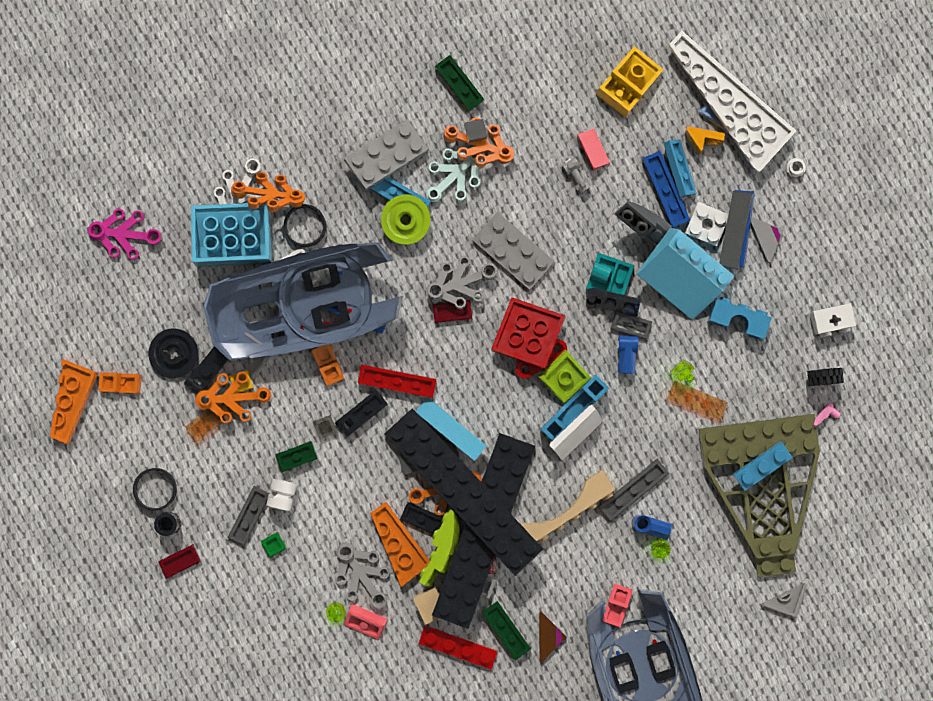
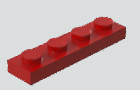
[358,364,437,398]
[418,625,498,669]

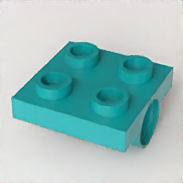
[586,253,634,295]

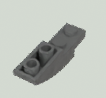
[614,201,672,245]

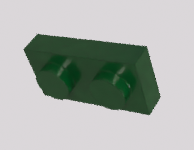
[275,441,318,472]

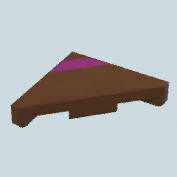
[539,611,567,663]

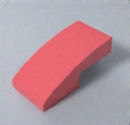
[602,583,633,628]

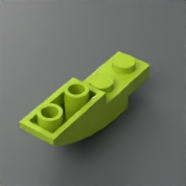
[419,509,460,587]

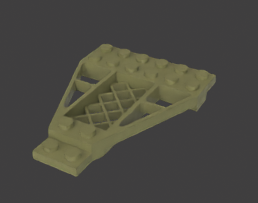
[699,414,820,577]

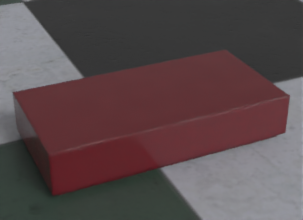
[432,300,472,323]
[158,544,201,579]

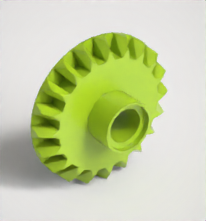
[381,195,431,245]

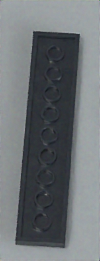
[384,408,544,576]
[432,433,536,629]

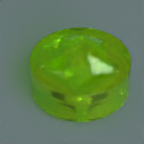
[651,539,671,559]
[326,602,346,622]

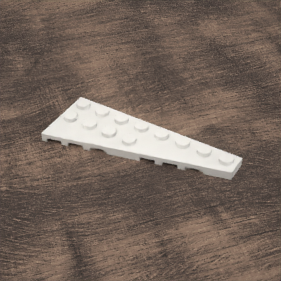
[668,31,796,173]

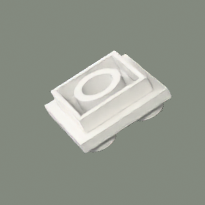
[685,202,728,247]

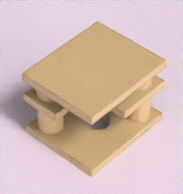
[413,586,439,625]

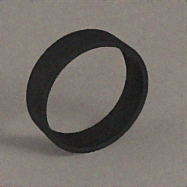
[284,204,326,247]
[133,468,177,511]

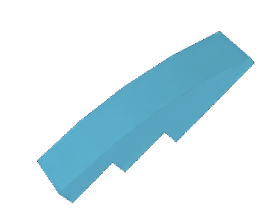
[416,397,486,461]

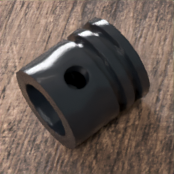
[154,512,181,536]

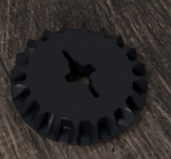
[148,328,199,378]

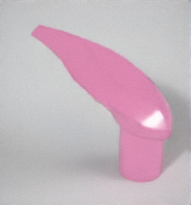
[813,403,841,427]

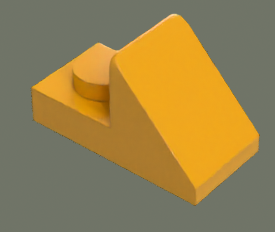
[685,126,725,155]

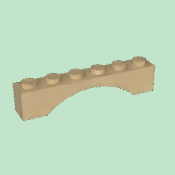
[520,470,615,543]

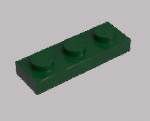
[435,55,484,112]
[482,600,531,660]

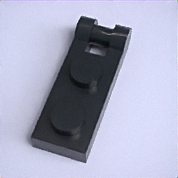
[586,288,641,317]
[184,346,229,395]
[335,389,388,438]

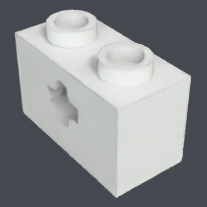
[810,303,856,337]

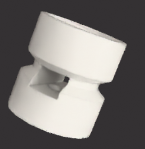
[266,479,297,511]

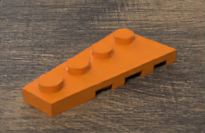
[50,359,98,444]

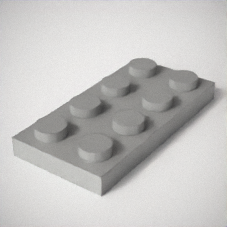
[344,119,429,191]
[472,212,555,291]

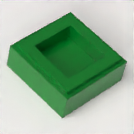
[261,532,287,558]

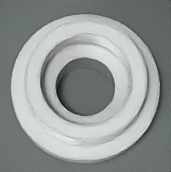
[786,158,806,177]

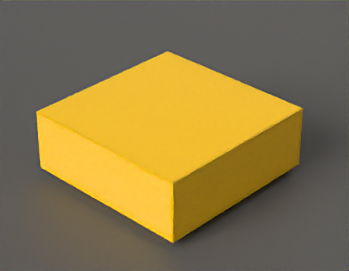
[229,370,253,394]

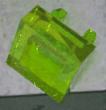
[670,359,695,383]

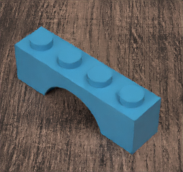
[540,374,609,441]

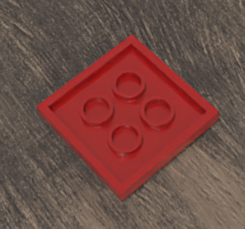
[491,297,566,370]

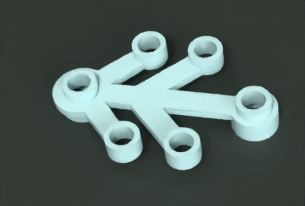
[426,146,485,203]

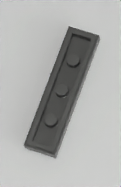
[719,191,753,269]
[598,458,670,522]

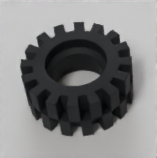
[807,367,844,386]

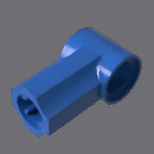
[617,336,638,374]
[632,514,672,540]

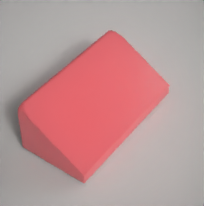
[577,129,610,171]
[343,604,387,640]

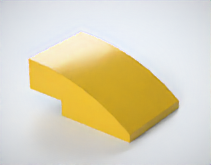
[596,46,664,117]

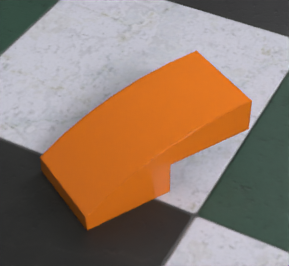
[311,344,344,386]
[98,372,142,394]

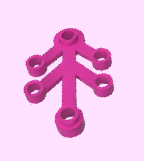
[88,208,162,260]

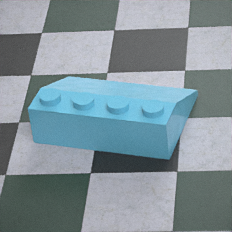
[191,203,272,267]
[636,228,734,320]

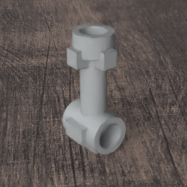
[562,158,591,193]

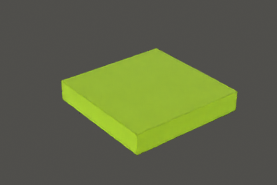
[538,350,592,404]

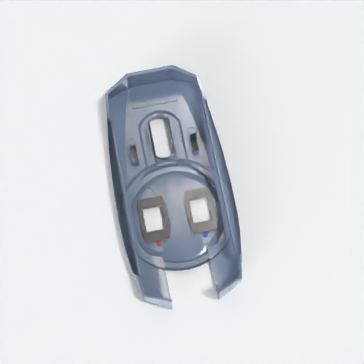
[203,243,403,360]
[586,588,702,701]

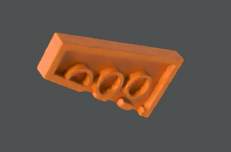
[370,502,430,587]

